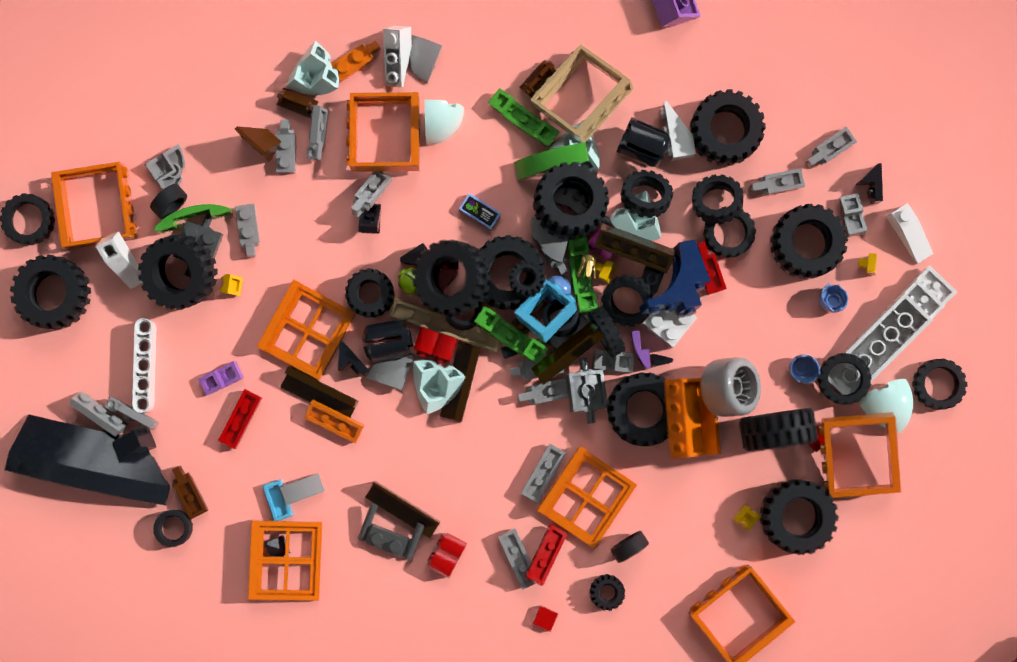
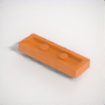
[304,400,365,444]

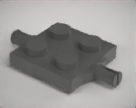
[173,214,223,277]
[566,358,608,424]

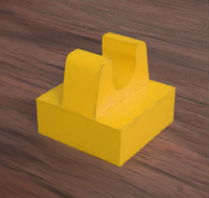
[858,253,878,275]
[595,260,617,284]
[219,274,243,296]
[733,504,761,531]

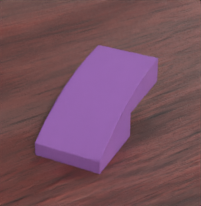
[630,331,651,369]
[198,361,244,396]

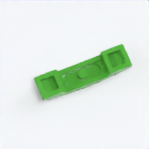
[488,88,560,147]
[514,142,589,181]
[154,204,233,234]
[567,235,598,313]
[474,306,549,364]

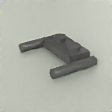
[358,503,425,560]

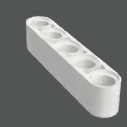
[132,318,157,413]

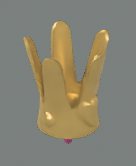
[577,250,597,280]

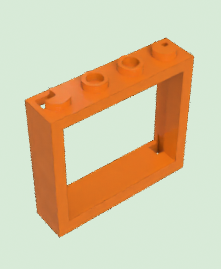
[346,92,420,172]
[51,162,137,250]
[819,412,901,498]
[689,565,796,662]

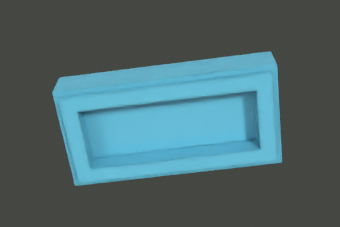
[262,479,294,521]

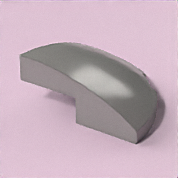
[409,35,443,83]
[144,144,185,190]
[530,217,569,264]
[367,353,415,390]

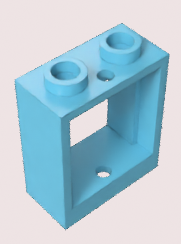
[515,279,577,343]

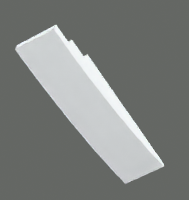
[828,265,957,395]

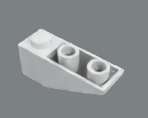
[383,26,412,87]
[660,101,696,161]
[95,231,143,289]

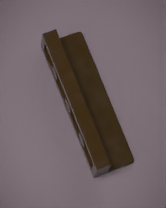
[594,223,675,273]
[531,321,604,385]
[440,343,481,422]
[281,366,359,418]
[365,481,441,538]

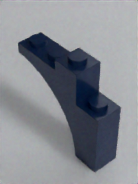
[639,240,710,316]

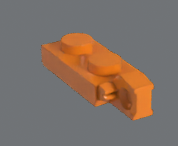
[331,40,381,82]

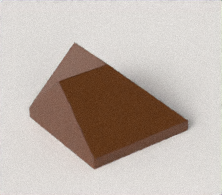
[235,126,281,162]

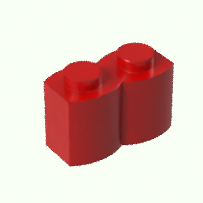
[414,327,457,364]
[427,532,467,579]

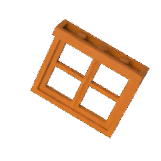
[256,279,356,380]
[537,446,637,549]
[248,519,322,600]

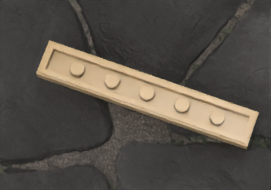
[389,298,501,353]

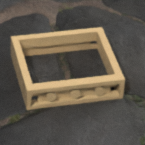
[530,44,634,143]

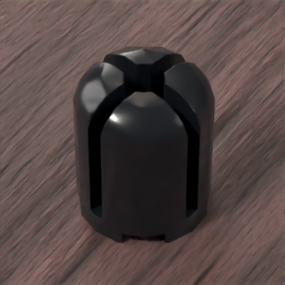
[616,117,670,167]
[362,318,414,362]

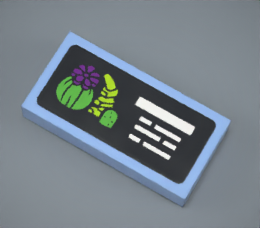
[459,193,501,230]

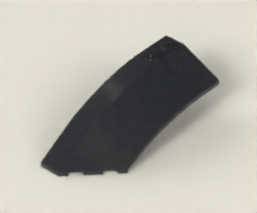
[4,414,170,505]

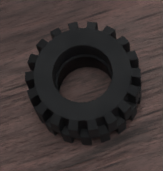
[345,268,395,318]

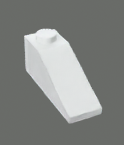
[885,203,933,264]

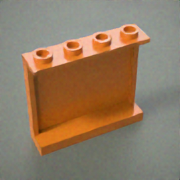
[664,378,721,459]

